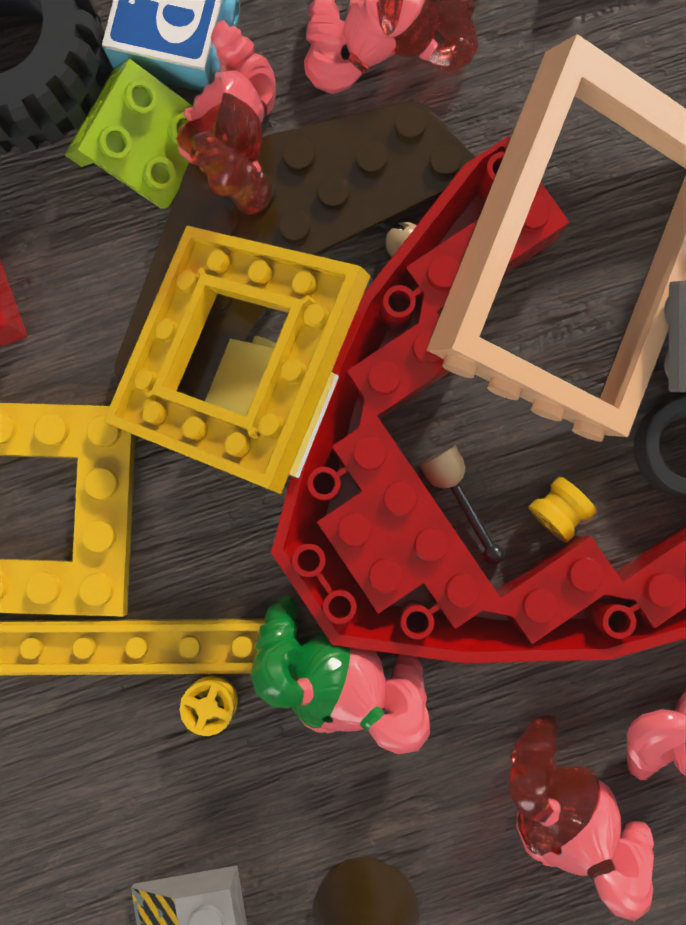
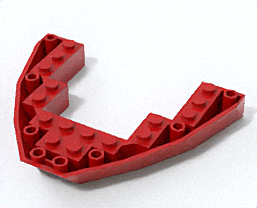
[271,135,686,663]

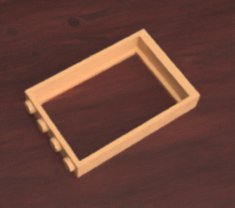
[426,34,686,442]

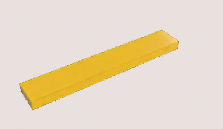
[0,618,296,676]

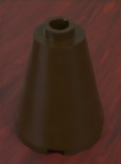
[312,856,419,925]

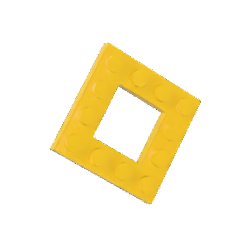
[103,226,371,494]
[0,403,136,617]

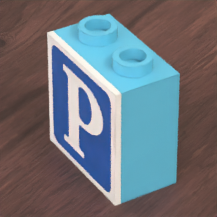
[102,0,240,92]

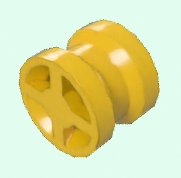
[528,476,597,543]
[179,675,239,736]

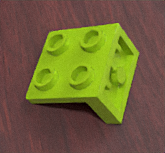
[64,58,207,209]

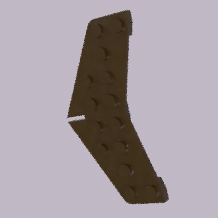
[115,101,475,401]

